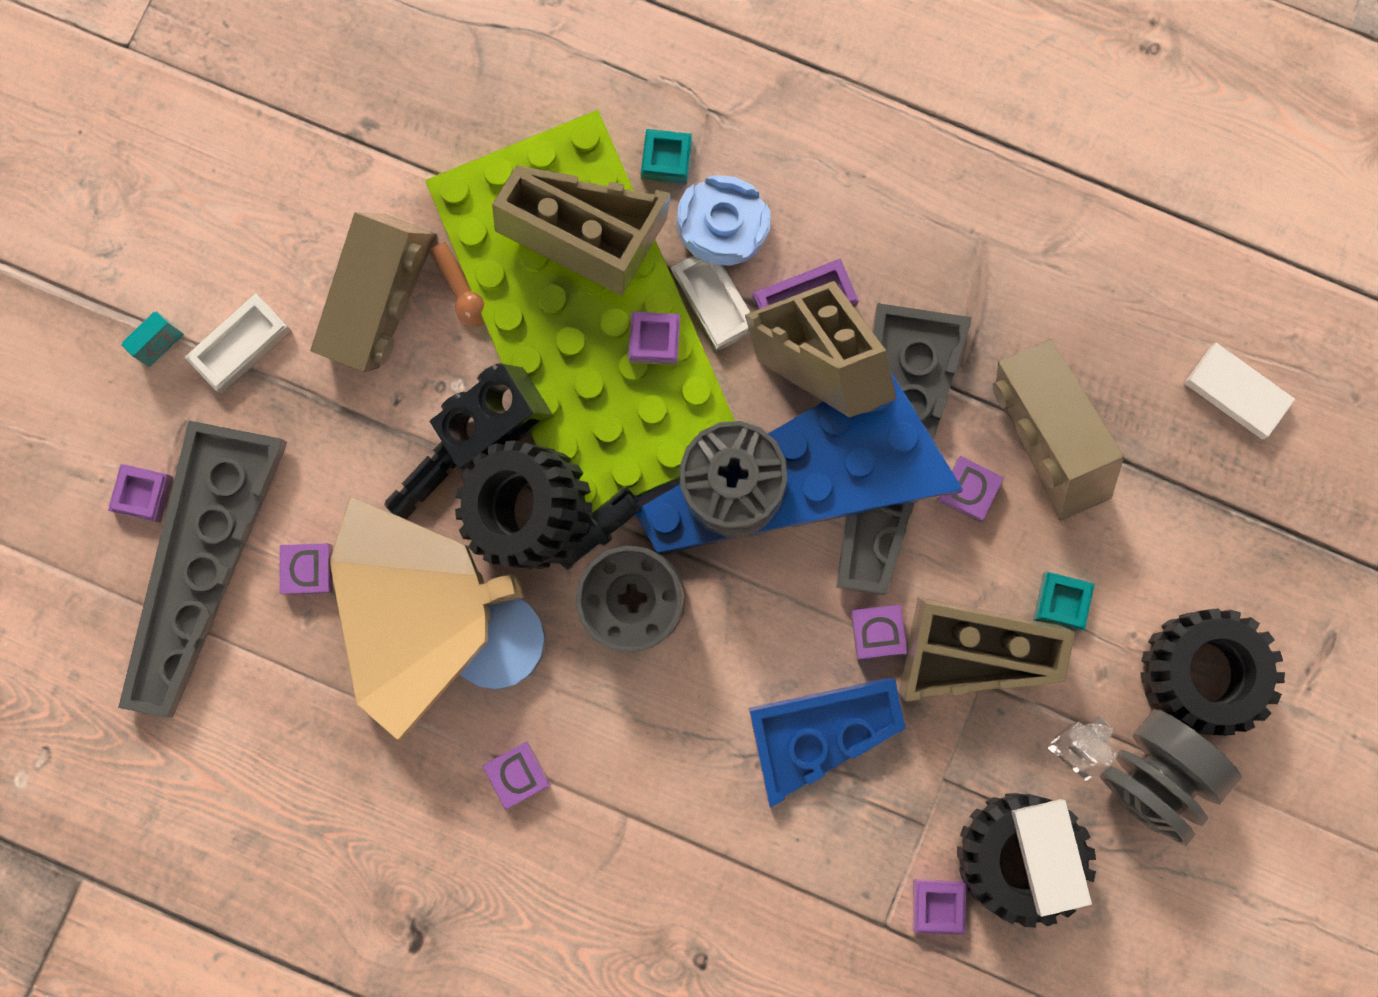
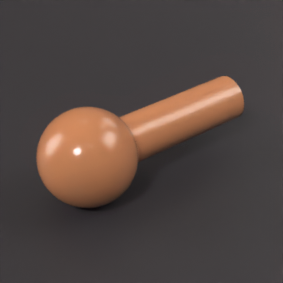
[429,242,485,327]

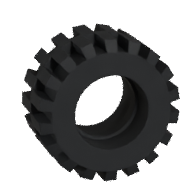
[455,441,592,569]
[1140,608,1285,736]
[957,793,1096,928]

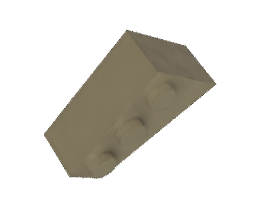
[492,165,670,296]
[310,212,437,372]
[745,281,897,418]
[993,339,1124,521]
[899,597,1075,702]

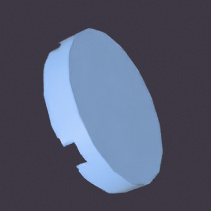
[676,175,771,266]
[460,598,546,690]

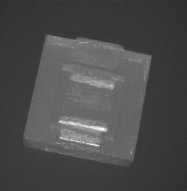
[1048,716,1118,781]

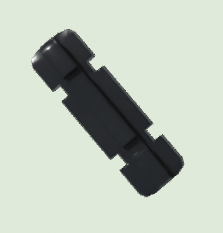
[384,441,456,519]

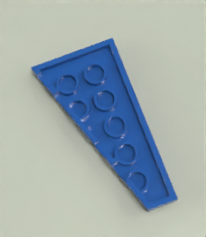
[636,370,963,555]

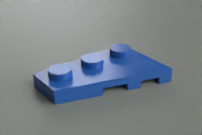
[748,677,905,808]

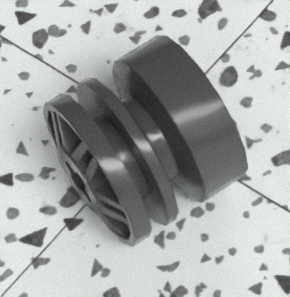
[679,421,787,537]
[575,545,686,653]
[1100,709,1242,846]

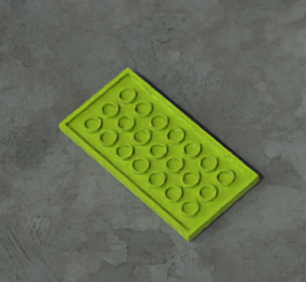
[425,109,735,513]

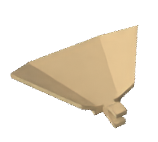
[330,496,524,740]

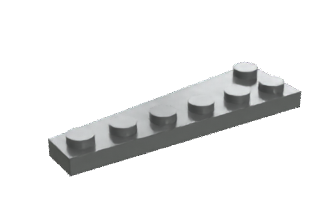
[836,303,972,595]
[118,421,287,718]

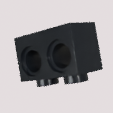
[429,363,553,469]

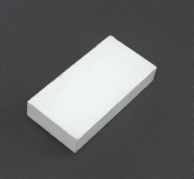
[670,255,750,352]
[185,293,292,394]
[1184,343,1295,440]
[1011,799,1092,917]

